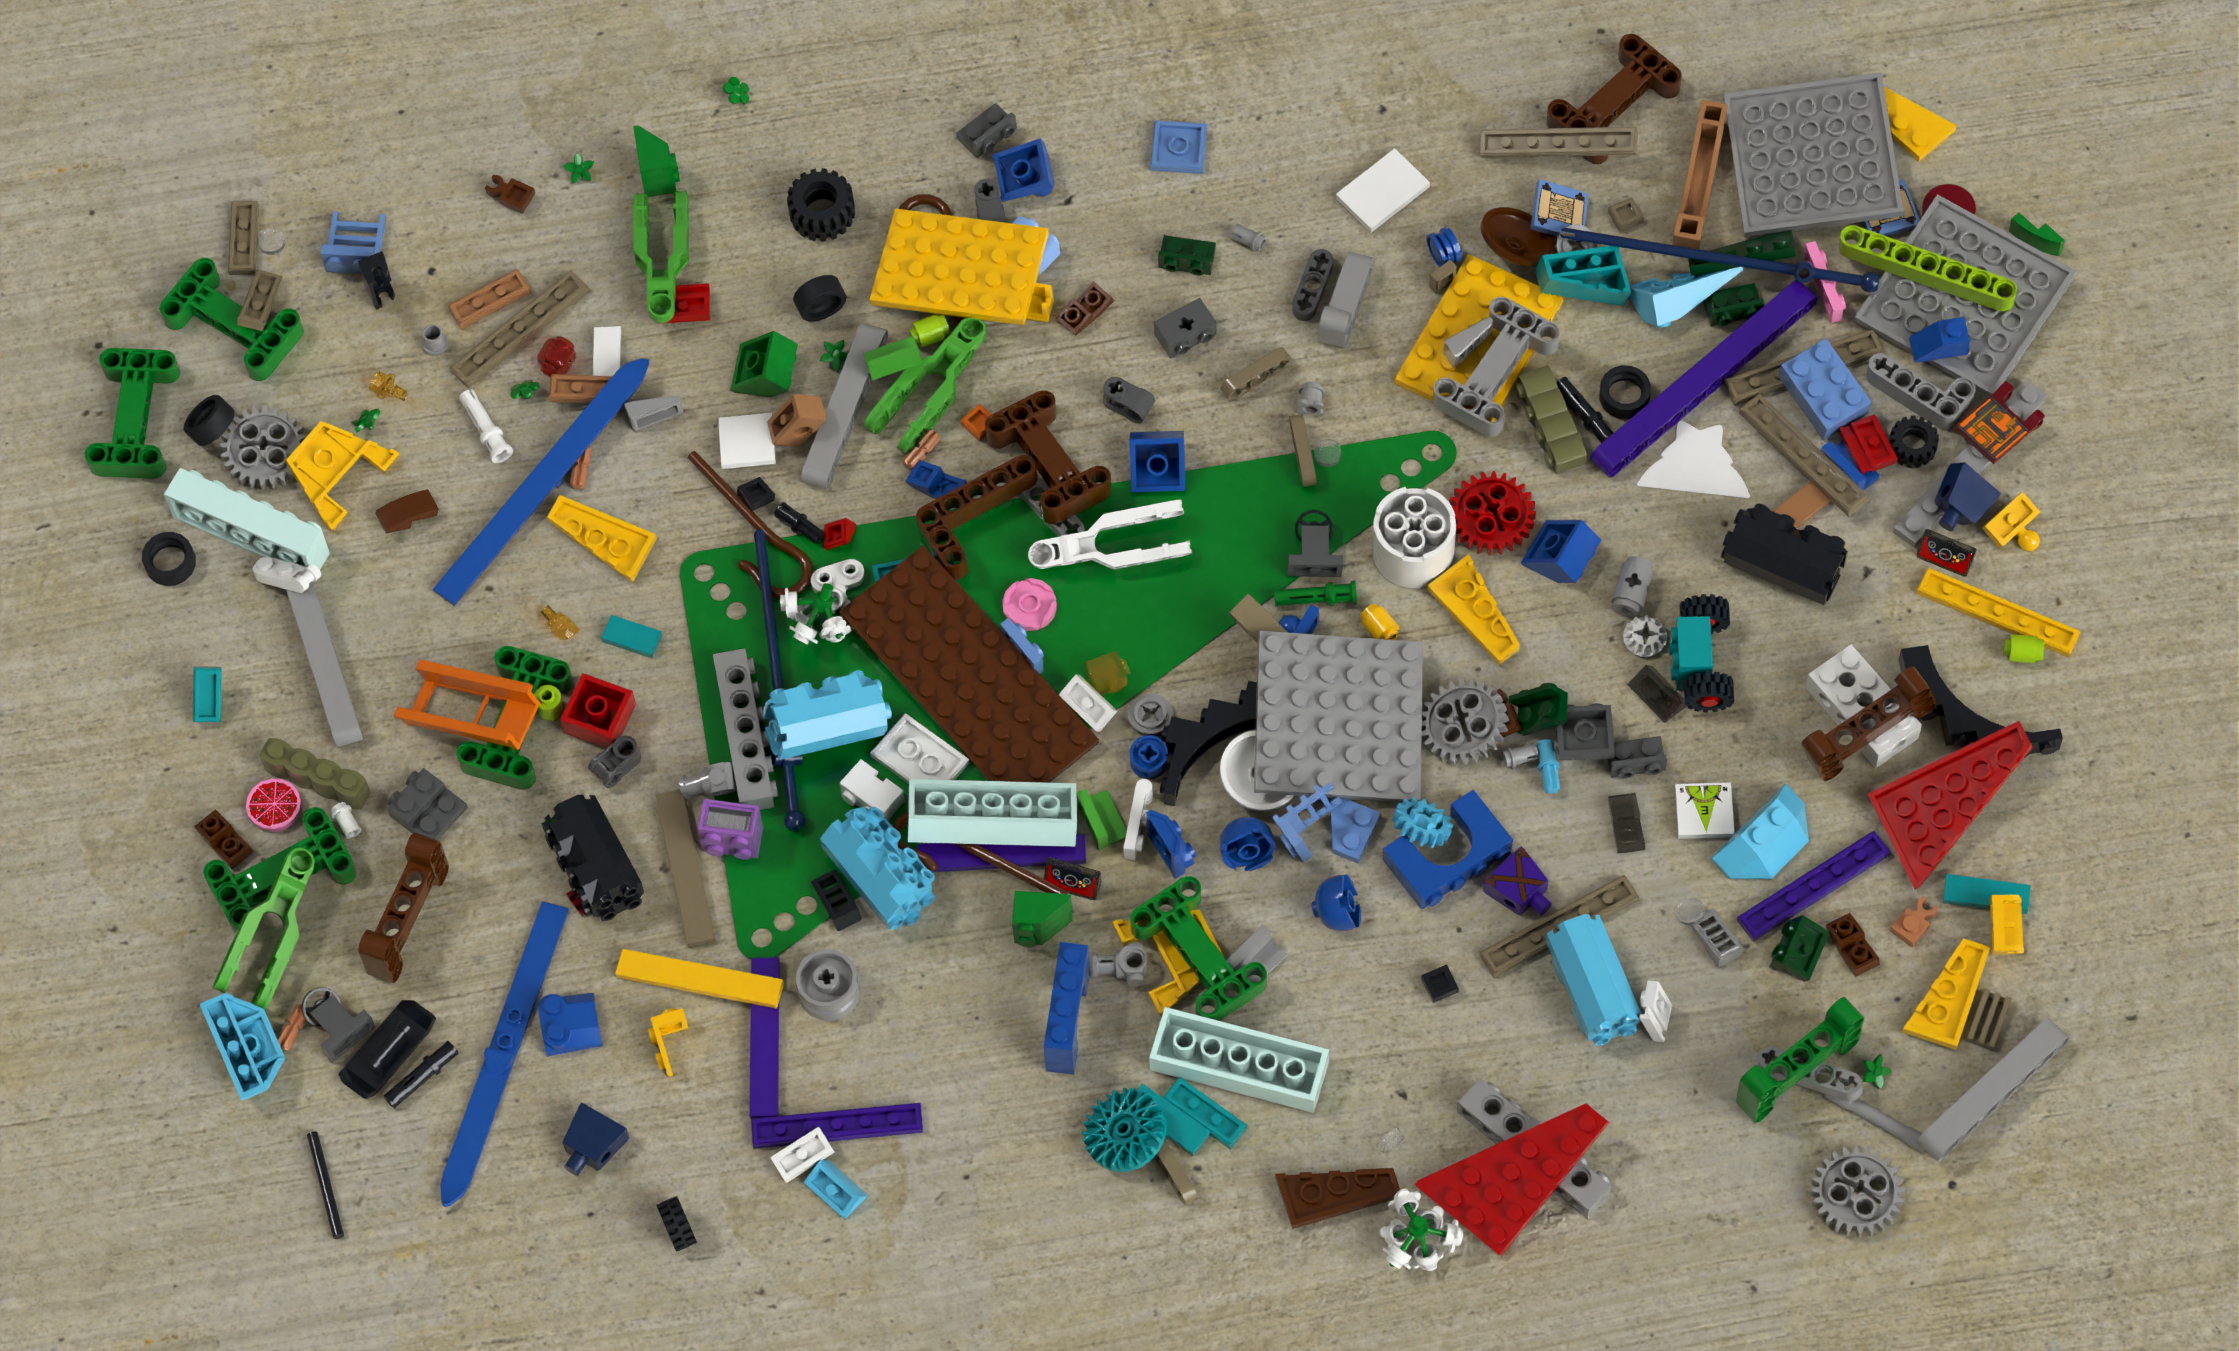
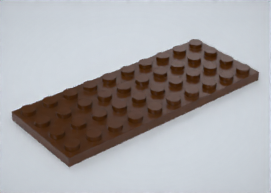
[839,545,1099,783]

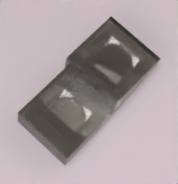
[1608,793,1645,854]

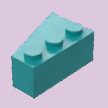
[1535,246,1631,306]

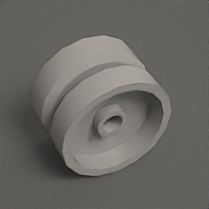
[796,949,860,1021]

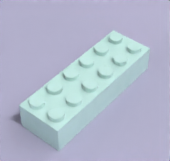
[164,468,330,570]
[908,779,1077,847]
[1149,1007,1329,1113]

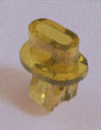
[369,371,408,401]
[539,605,580,640]

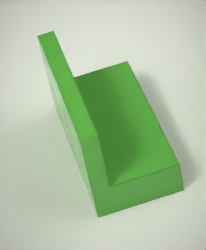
[863,336,923,380]
[1076,789,1127,850]

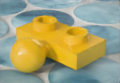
[1982,492,2040,551]

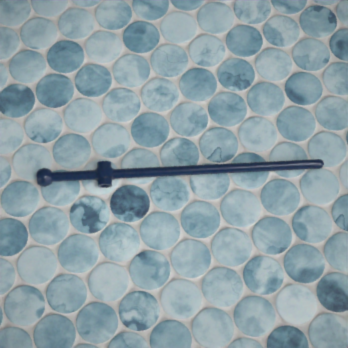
[1560,228,1879,293]
[754,529,806,831]

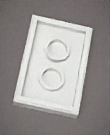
[1336,148,1430,233]
[870,713,970,784]

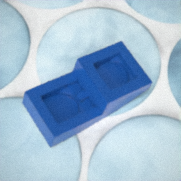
[906,460,967,499]

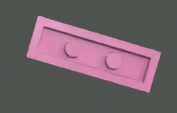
[1803,241,1846,323]

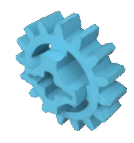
[1392,797,1453,848]

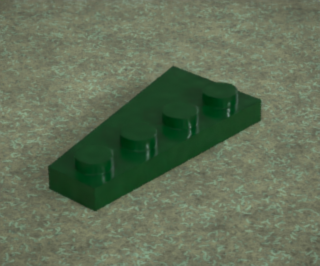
[1688,230,1797,276]

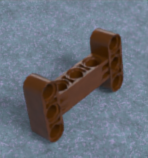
[1546,33,1682,164]
[985,390,1111,525]
[1801,666,1936,781]
[358,832,449,984]

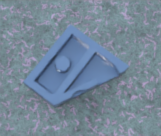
[1330,798,1381,863]

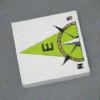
[1675,783,1734,839]

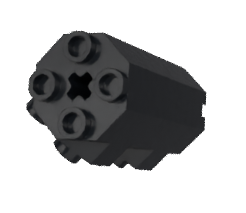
[1721,503,1848,605]
[541,795,644,921]

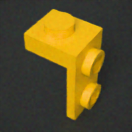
[648,1008,688,1077]

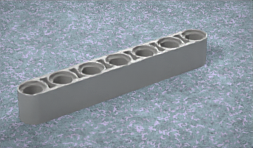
[801,323,888,489]
[286,582,363,748]
[1917,1018,2069,1162]

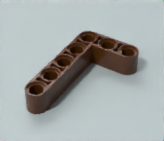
[916,455,1038,580]

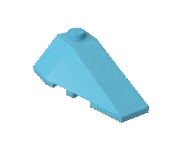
[1629,267,1743,328]

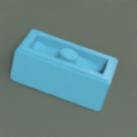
[803,1160,868,1219]

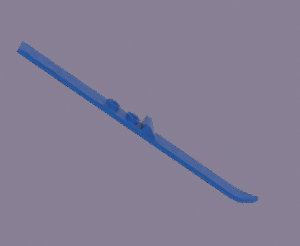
[433,358,649,606]
[440,901,569,1207]

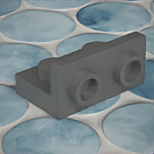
[956,103,1017,158]
[1608,736,1667,779]

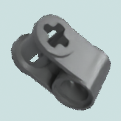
[974,179,1007,223]
[1103,377,1156,424]
[588,735,641,788]

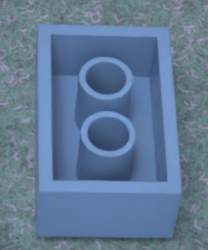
[1778,338,1872,441]

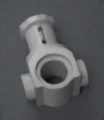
[679,762,737,800]
[1092,943,1148,986]

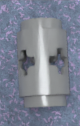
[1611,556,1654,617]

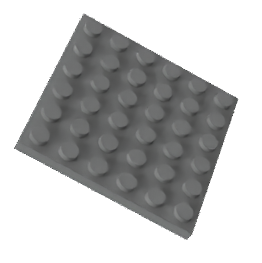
[1724,72,1904,238]
[1854,194,2077,397]
[1254,631,1423,803]

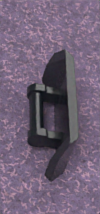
[338,1000,436,1099]

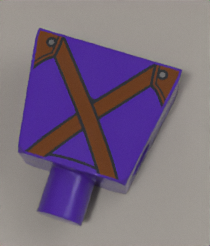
[1483,846,1552,916]

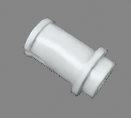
[331,802,362,839]

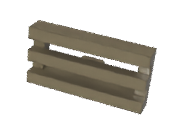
[1966,989,2012,1051]

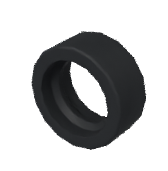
[793,275,847,322]
[1599,365,1651,419]
[183,395,235,446]
[142,532,196,586]

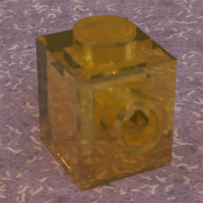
[1086,651,1130,695]

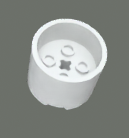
[1373,487,1456,588]

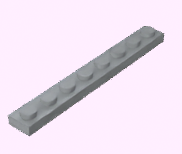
[1893,380,2048,548]

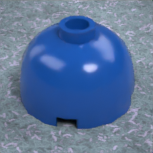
[1220,817,1277,871]
[1312,874,1361,931]

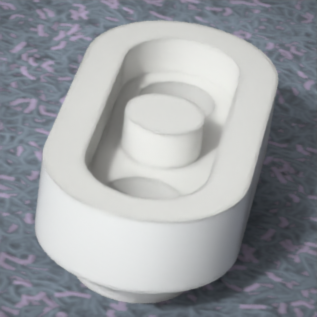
[811,559,865,593]

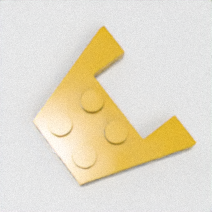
[285,421,400,532]
[1112,909,1224,1017]

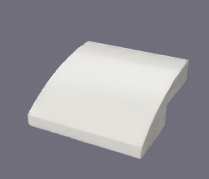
[718,413,776,469]

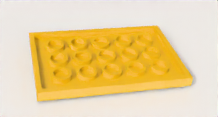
[869,209,1049,325]
[1394,254,1563,422]

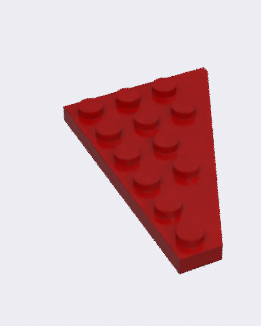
[1868,721,2033,889]
[1415,1103,1610,1256]

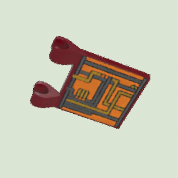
[1955,382,2045,465]

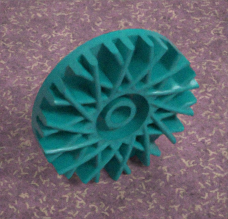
[1082,1088,1167,1172]

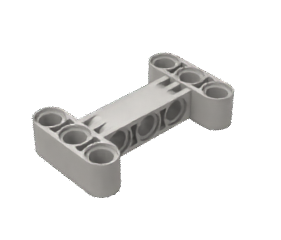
[1433,297,1560,437]

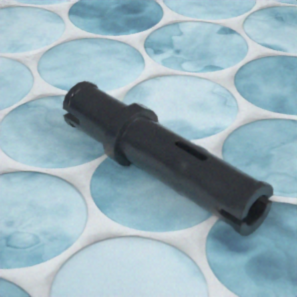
[1556,377,1614,443]
[383,1040,459,1109]

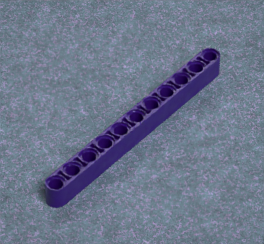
[1589,280,1818,478]

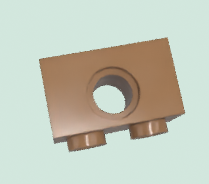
[767,394,827,447]

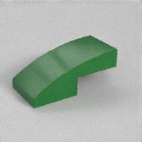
[2009,212,2065,256]

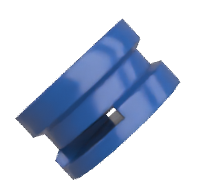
[1426,226,1462,267]
[1129,735,1168,779]

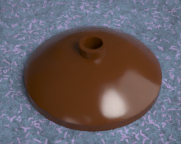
[1480,207,1556,267]

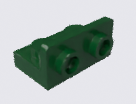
[1158,235,1216,276]
[1703,283,1764,326]
[1509,683,1568,736]
[1769,915,1830,982]

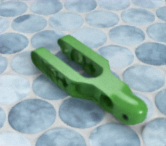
[633,190,689,323]
[864,317,987,455]
[213,847,315,1010]

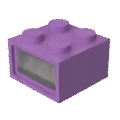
[698,799,764,860]

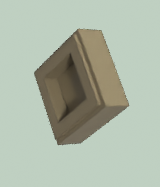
[1608,197,1644,233]
[1429,260,1456,294]

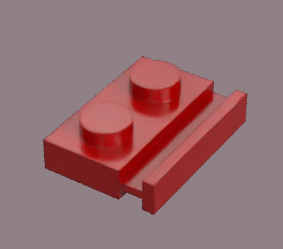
[657,283,711,324]
[1838,414,1897,475]

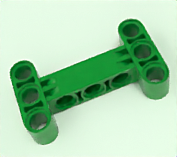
[159,258,304,381]
[84,348,181,479]
[456,646,573,790]
[203,807,357,933]
[1130,876,1267,1021]
[1736,997,1864,1123]

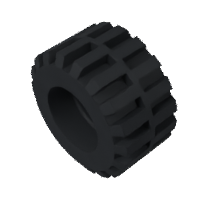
[787,168,855,242]

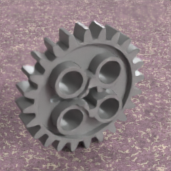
[220,405,306,491]
[1421,678,1509,766]
[1810,1146,1905,1238]

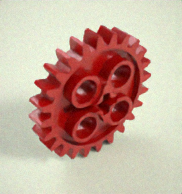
[1449,471,1536,556]

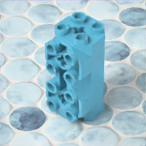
[763,670,892,760]
[820,807,935,930]
[1546,914,1642,1046]

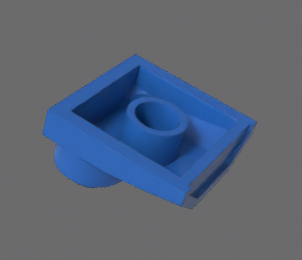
[992,138,1055,202]
[1146,810,1196,879]
[537,993,603,1057]

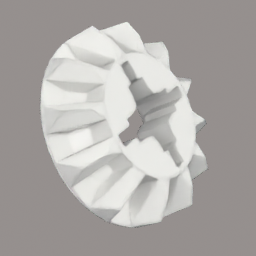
[1623,615,1667,657]

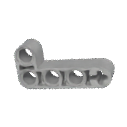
[1319,251,1374,348]
[1866,353,1975,430]

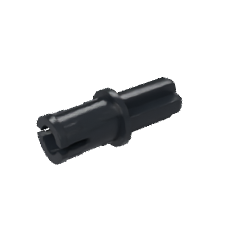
[774,502,824,543]

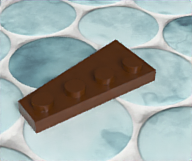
[1275,1168,1400,1229]

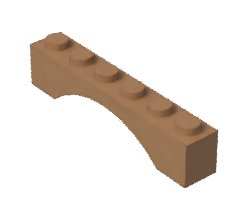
[1672,100,1728,249]

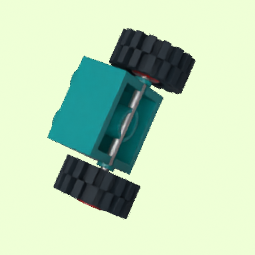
[1669,594,1735,712]

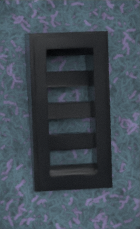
[811,869,862,931]

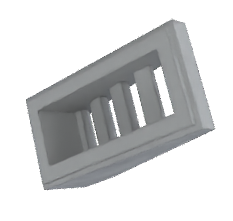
[1443,317,1493,368]
[624,395,683,431]
[1689,908,1743,968]

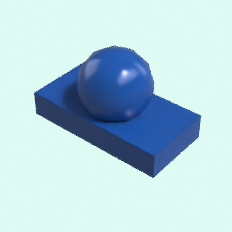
[1278,604,1319,634]

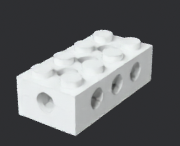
[1806,644,1922,769]

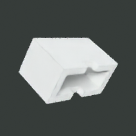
[840,759,905,821]

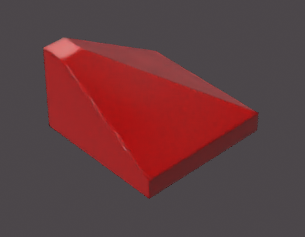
[824,518,856,550]

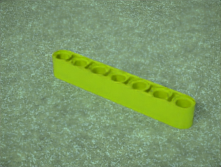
[1839,225,2017,312]

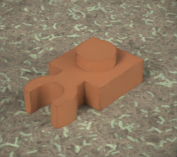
[1890,896,1938,947]

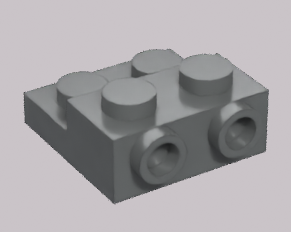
[1555,703,1615,761]
[387,768,468,840]

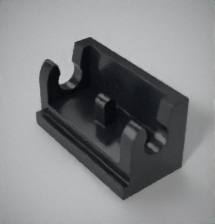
[358,251,395,310]

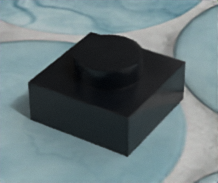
[737,477,775,511]
[1421,964,1459,1003]

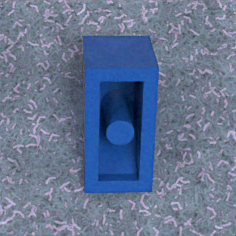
[1909,317,1970,363]

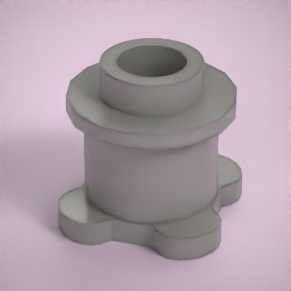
[1296,382,1325,416]

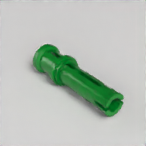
[1274,580,1357,607]

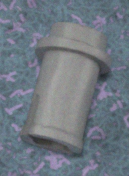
[1231,224,1267,252]
[1502,743,1539,769]

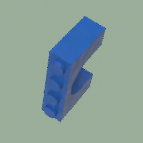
[1382,789,1513,910]
[1044,942,1090,1075]

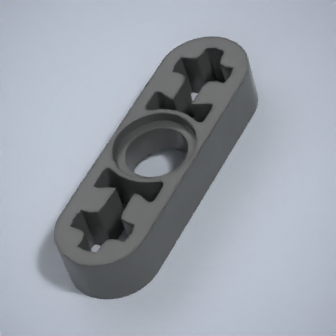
[1292,249,1333,321]

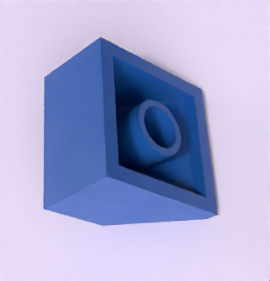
[1129,431,1186,492]
[1521,520,1601,583]

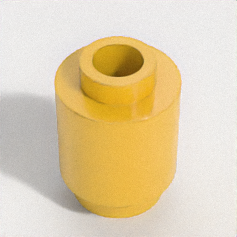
[1360,603,1399,640]

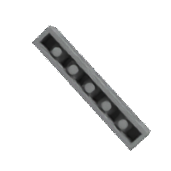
[713,648,778,813]
[1457,1078,1611,1219]

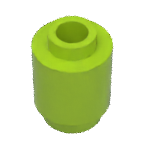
[909,314,950,348]
[2003,634,2044,663]
[534,685,564,721]

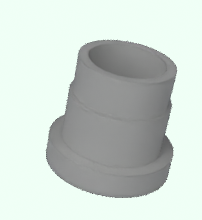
[422,324,449,356]

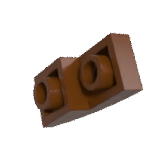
[1056,281,1115,336]
[375,489,439,534]
[194,809,253,869]
[1826,913,1880,977]

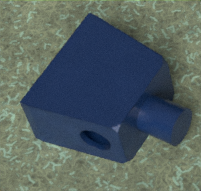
[1935,462,2001,531]
[563,1102,629,1176]

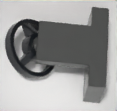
[1286,510,1343,577]
[301,987,375,1063]

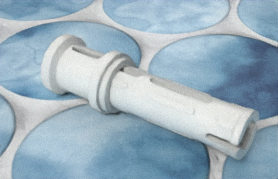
[459,389,513,463]

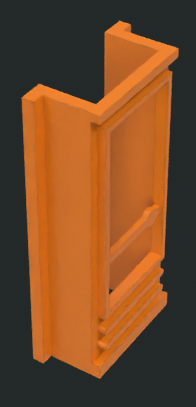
[393,659,540,751]

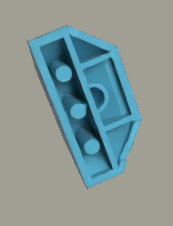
[1710,783,1809,879]
[199,993,285,1101]

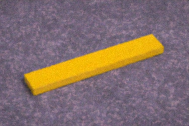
[1916,567,2081,657]
[615,949,784,1009]

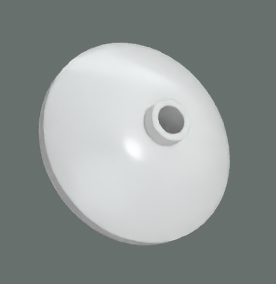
[1220,730,1295,811]

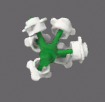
[778,583,852,645]
[1379,1188,1463,1271]

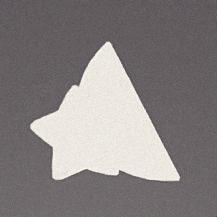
[1637,421,1750,498]

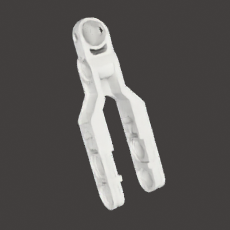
[1028,500,1192,570]

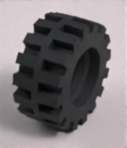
[1889,416,1939,468]
[656,1196,697,1252]

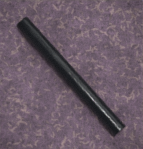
[307,1132,344,1239]

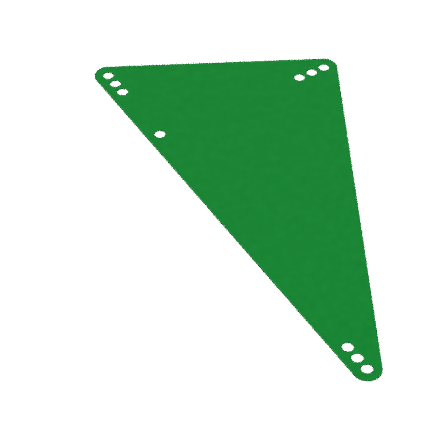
[680,431,1456,959]

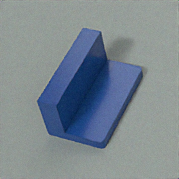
[1821,441,1879,491]

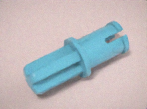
[1536,739,1560,794]

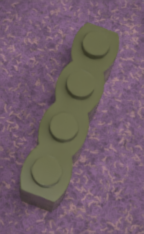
[1515,365,1587,474]
[259,738,371,810]

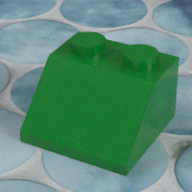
[633,125,680,197]
[730,331,798,397]
[1012,891,1073,947]

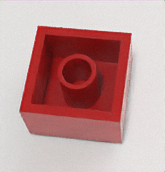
[560,673,636,748]

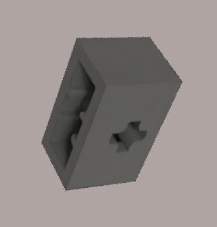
[1154,298,1216,359]

